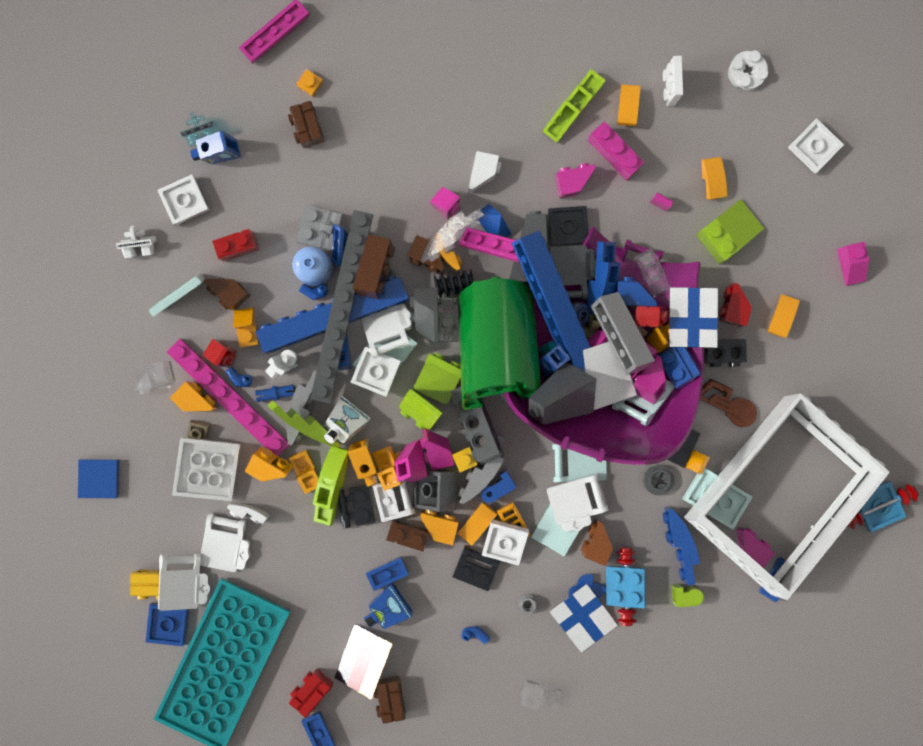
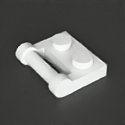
[372,482,415,522]

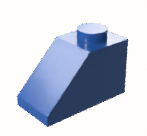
[617,276,657,306]

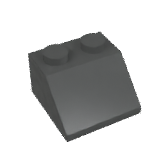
[410,288,439,342]
[413,470,457,512]

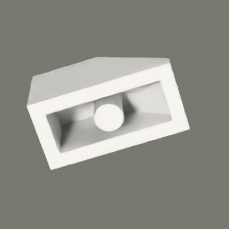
[468,151,502,193]

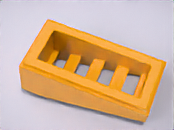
[496,501,531,537]

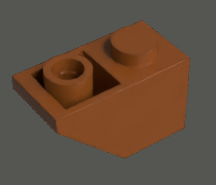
[581,519,613,566]

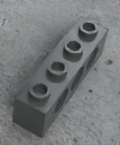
[451,387,504,464]

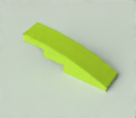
[542,69,606,143]
[267,401,340,448]

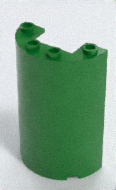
[458,276,541,410]

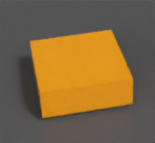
[685,450,710,475]

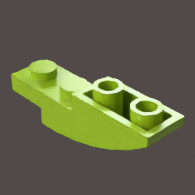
[313,446,349,526]

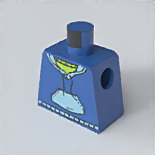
[190,131,241,164]
[364,582,413,629]

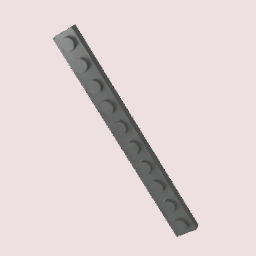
[310,210,374,403]

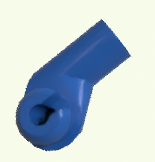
[299,284,328,300]
[225,367,252,387]
[461,626,491,645]

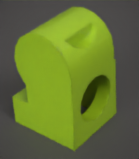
[672,584,704,607]

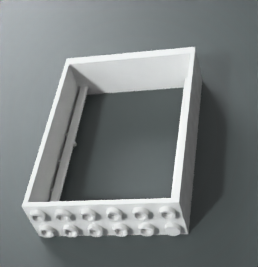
[684,393,890,600]

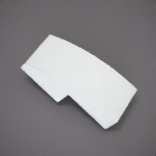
[227,502,271,524]

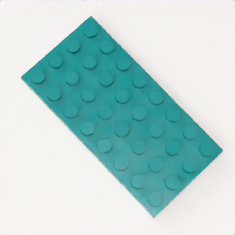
[153,578,291,746]

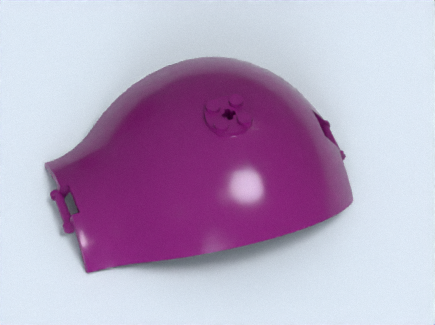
[504,227,704,465]

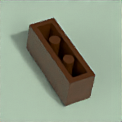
[353,235,395,300]

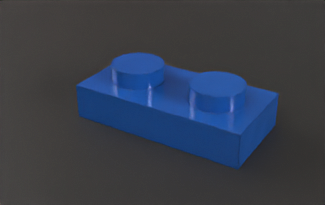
[366,556,409,591]
[301,711,336,746]

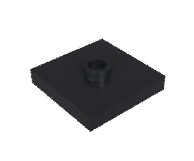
[548,206,589,246]

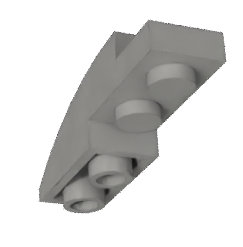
[287,370,316,446]
[458,435,505,504]

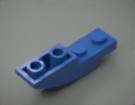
[587,242,621,315]
[662,507,700,585]

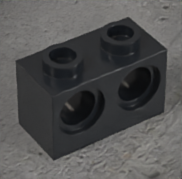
[704,339,747,367]

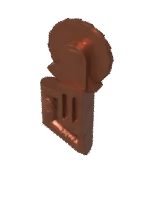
[700,379,757,427]

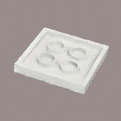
[172,437,240,501]

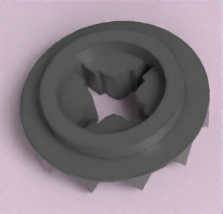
[643,465,674,496]

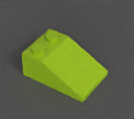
[695,199,764,264]
[399,389,443,430]

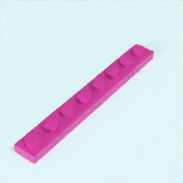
[166,338,289,456]

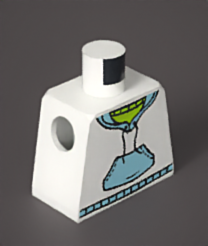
[323,396,370,443]

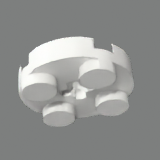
[728,50,768,91]

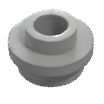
[518,595,538,615]

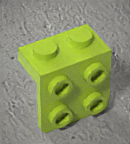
[414,352,461,404]

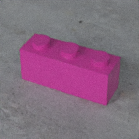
[588,121,644,181]

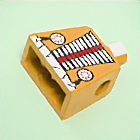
[348,438,378,486]

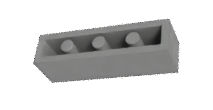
[591,292,655,375]

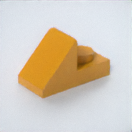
[233,307,260,348]
[647,323,670,355]

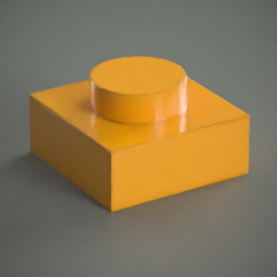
[296,69,323,97]

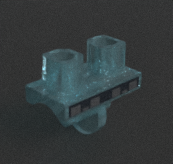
[180,112,217,147]

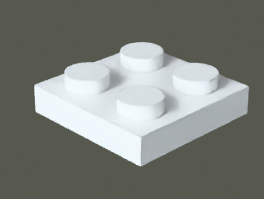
[663,56,683,107]
[788,118,844,173]
[157,174,209,226]
[351,347,401,397]
[482,519,529,566]

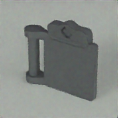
[549,245,596,300]

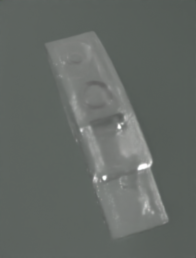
[421,209,484,263]

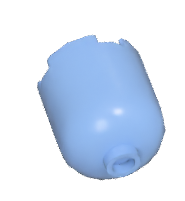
[292,246,334,287]

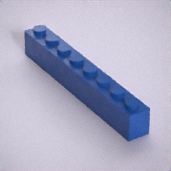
[511,230,591,372]
[255,276,409,354]

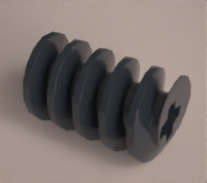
[434,269,474,298]

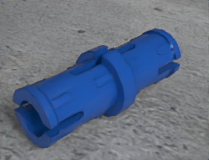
[255,384,295,402]

